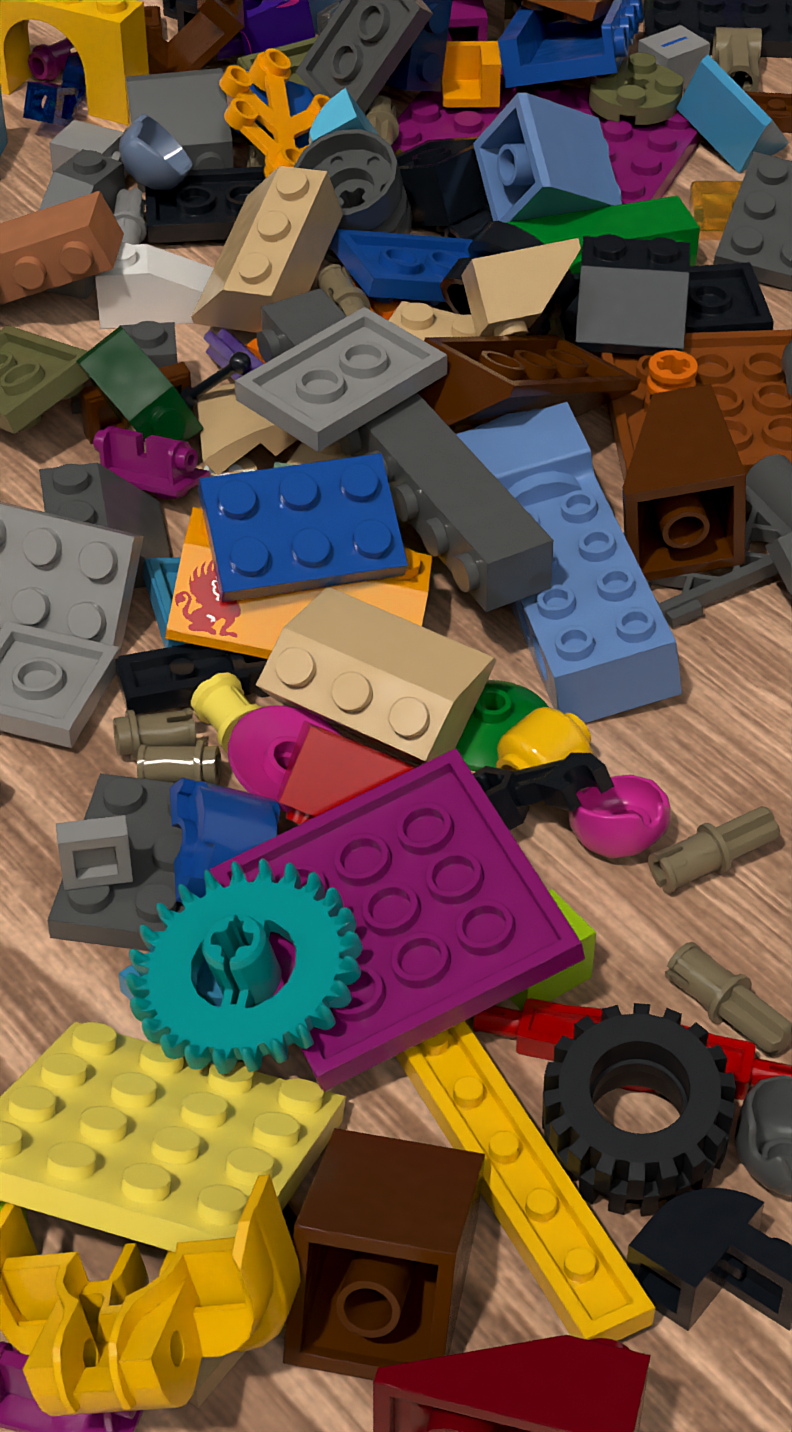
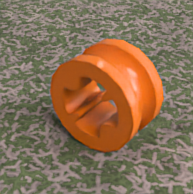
[646,350,698,395]

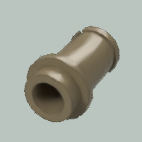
[113,708,196,760]
[137,740,221,785]

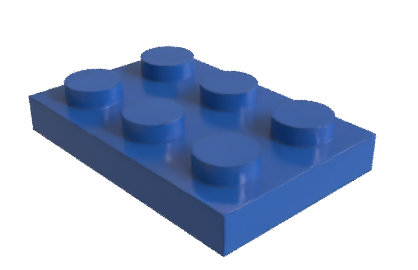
[330,229,473,306]
[198,453,408,602]

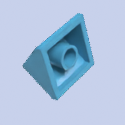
[676,54,790,173]

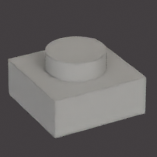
[56,815,133,890]

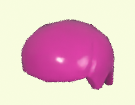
[568,774,671,859]

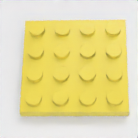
[0,1022,346,1252]

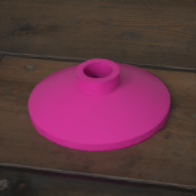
[228,705,340,812]

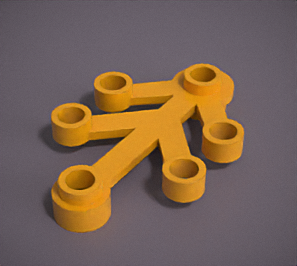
[219,48,331,178]

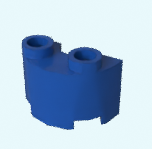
[170,778,280,903]

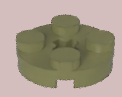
[589,52,684,125]

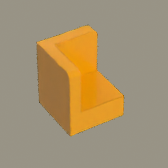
[441,41,501,108]

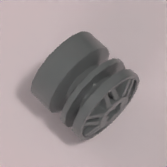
[294,129,413,267]

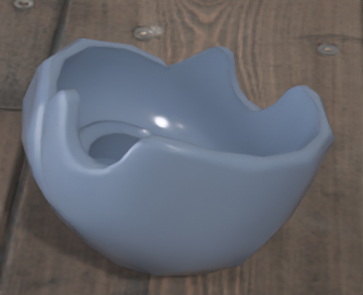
[119,114,193,190]

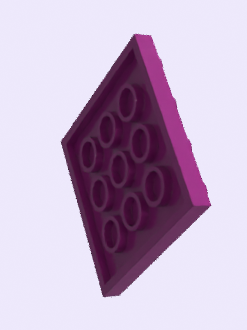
[209,748,585,1092]

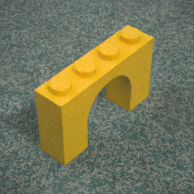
[0,0,149,126]

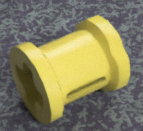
[191,672,262,753]

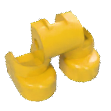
[0,1174,301,1416]

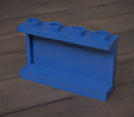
[498,0,643,88]

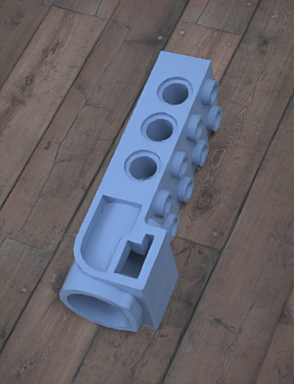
[456,402,682,723]

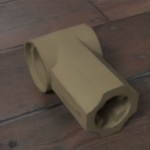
[712,27,762,92]

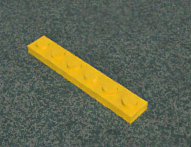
[395,1020,655,1341]

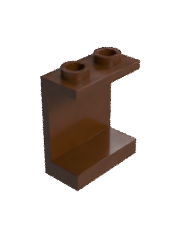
[145,0,244,75]

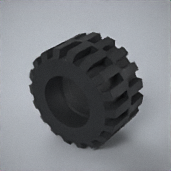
[542,1003,736,1216]

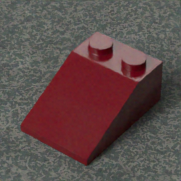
[373,1335,651,1432]

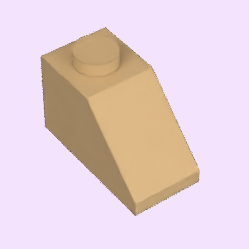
[461,238,581,336]

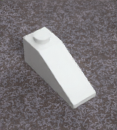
[95,242,214,329]

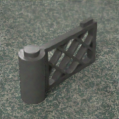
[623,454,792,628]

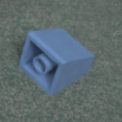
[473,93,622,222]

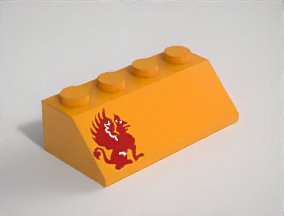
[165,507,432,659]

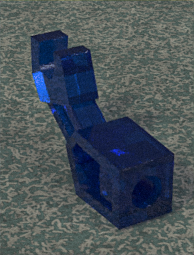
[23,55,87,127]

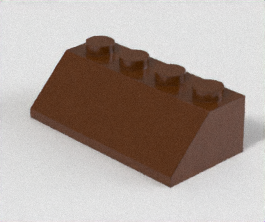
[417,335,641,431]

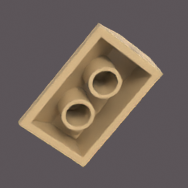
[191,166,343,333]
[256,586,497,765]

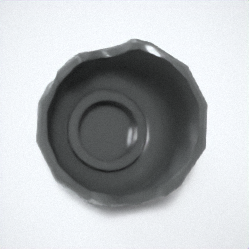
[734,1075,792,1197]

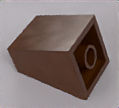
[622,384,746,581]
[283,1128,485,1380]

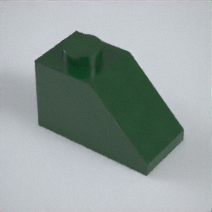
[76,326,203,451]

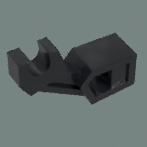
[473,753,614,831]

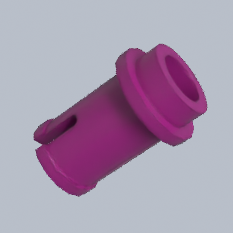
[28,37,82,81]

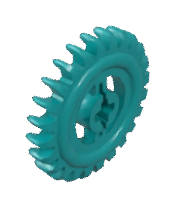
[125,858,363,1074]

